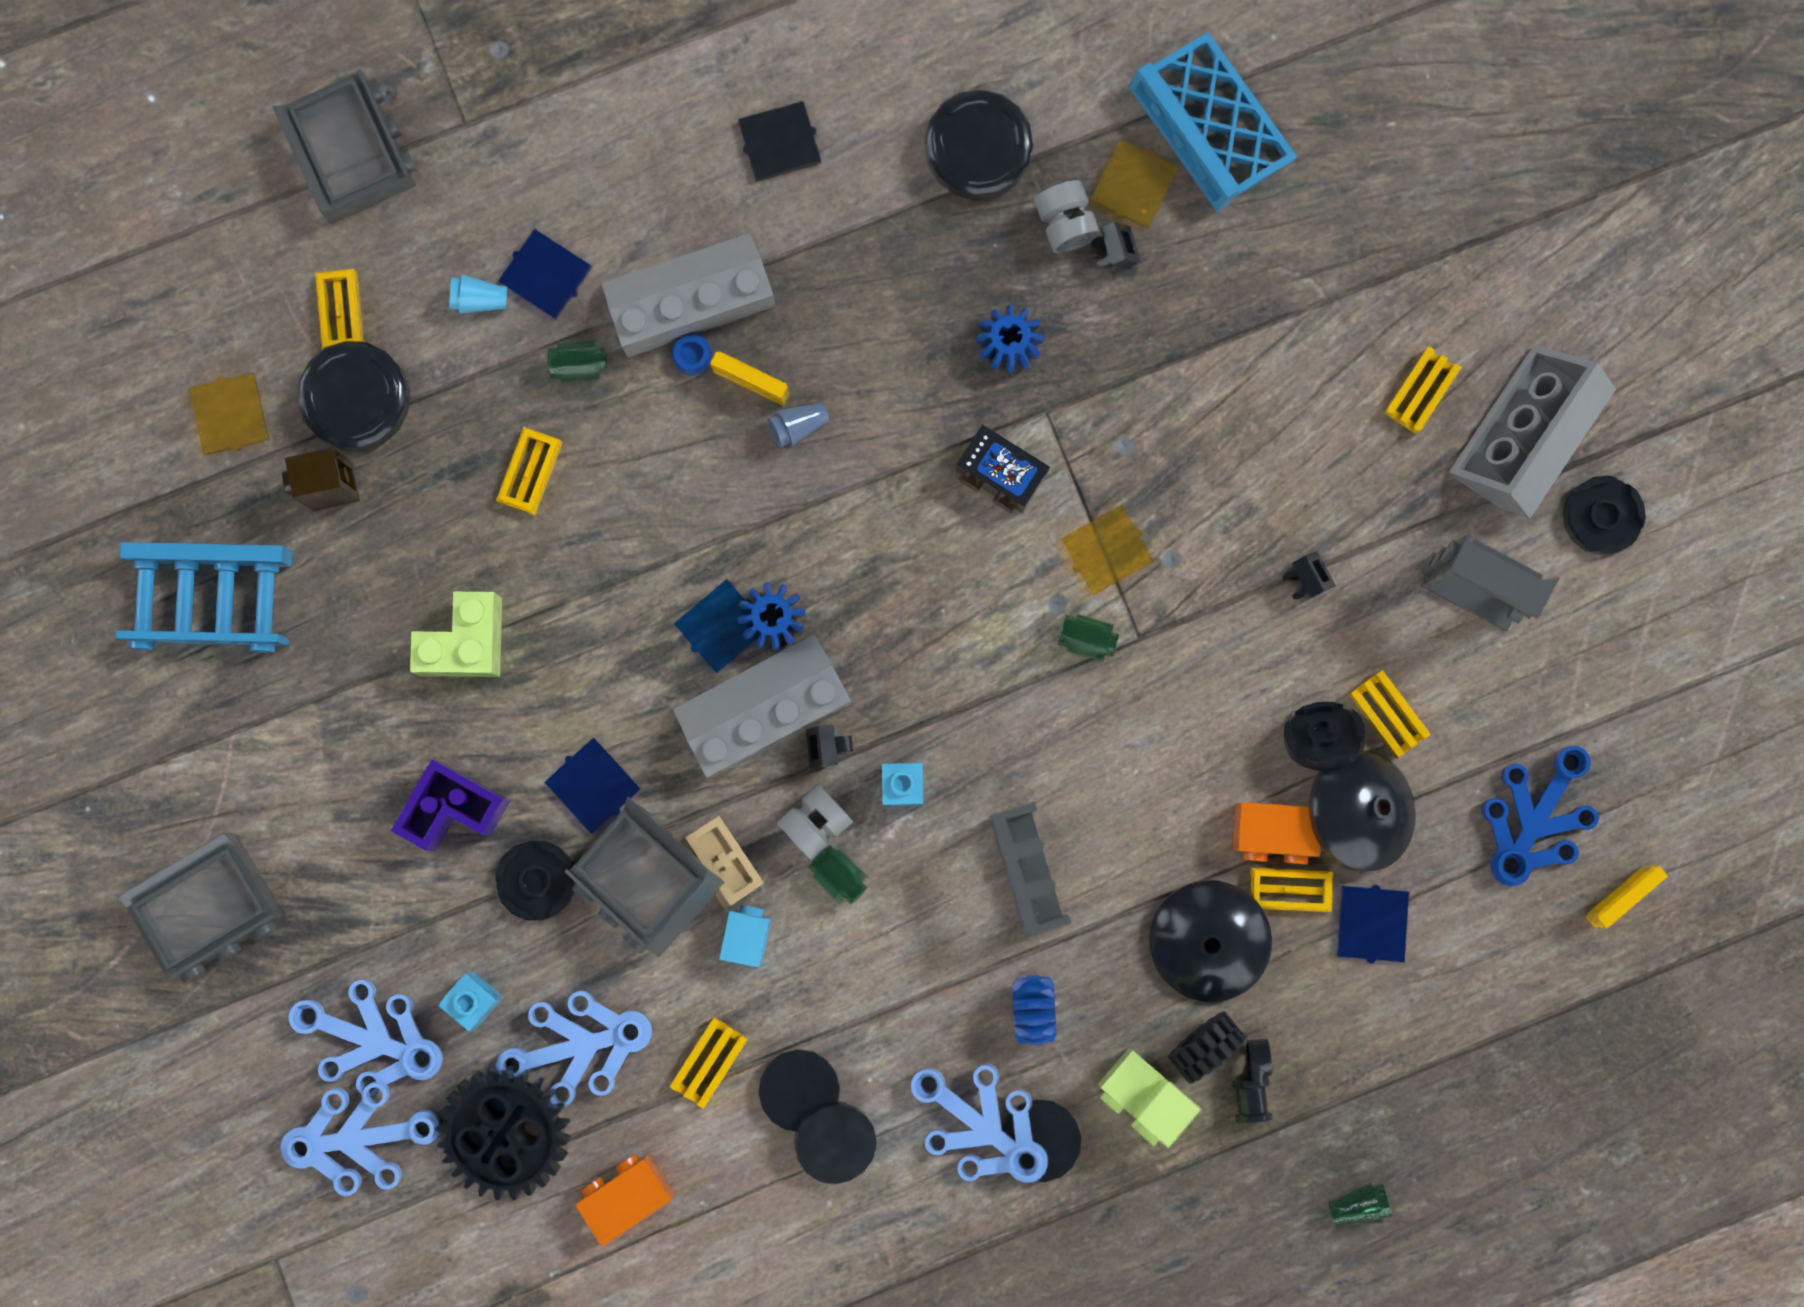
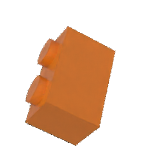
[1232,802,1321,865]
[575,1153,676,1247]

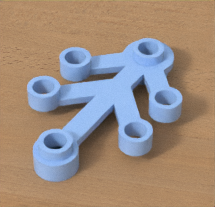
[289,979,443,1096]
[496,991,652,1106]
[911,1064,1048,1183]
[280,1081,442,1196]

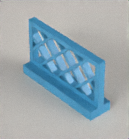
[1128,32,1297,212]

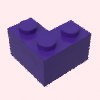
[390,759,511,852]

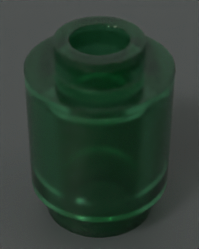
[547,340,607,383]
[1057,613,1119,662]
[808,845,868,905]

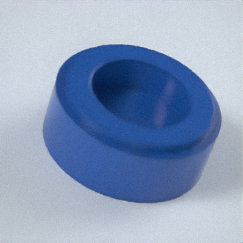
[672,334,712,376]

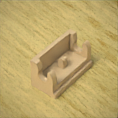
[681,816,764,911]

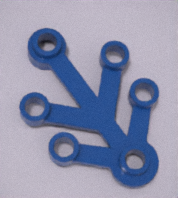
[1481,746,1599,886]

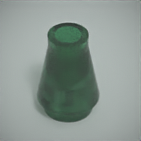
[1328,1182,1392,1226]

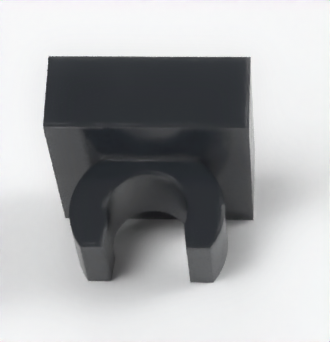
[1091,222,1141,269]
[1282,551,1336,599]
[806,724,853,769]

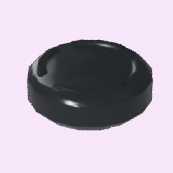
[925,89,1033,200]
[297,341,410,451]

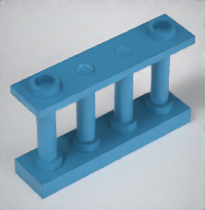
[115,542,293,653]

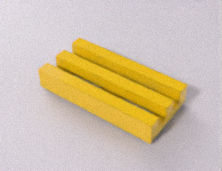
[315,269,364,350]
[1384,346,1462,435]
[710,351,790,407]
[496,427,563,516]
[1348,670,1431,759]
[1586,865,1668,929]
[1249,868,1333,912]
[670,1017,749,1109]

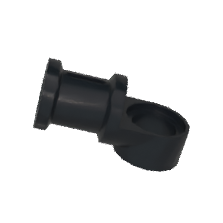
[1232,1039,1273,1123]

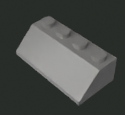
[602,233,776,358]
[1449,345,1616,519]
[673,634,852,780]

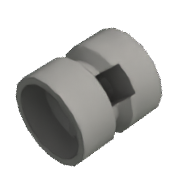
[1034,180,1101,253]
[776,784,853,861]

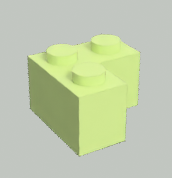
[410,591,502,677]
[1097,1048,1201,1148]

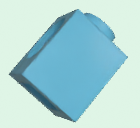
[882,763,924,806]
[719,904,771,968]
[438,971,505,1032]

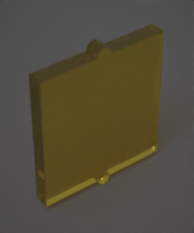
[1090,139,1178,228]
[189,372,269,455]
[1061,505,1154,596]

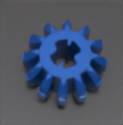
[976,305,1044,374]
[737,582,806,651]
[1013,975,1057,1046]

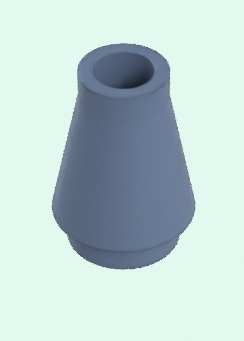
[767,401,829,448]

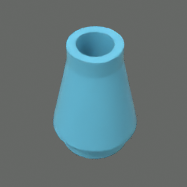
[449,274,507,314]

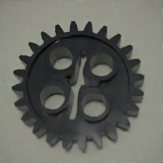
[436,1066,571,1201]

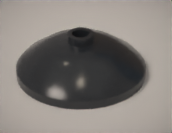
[1309,750,1416,872]
[1149,880,1272,1002]

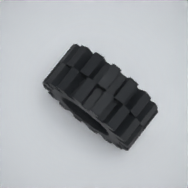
[1168,1011,1246,1084]

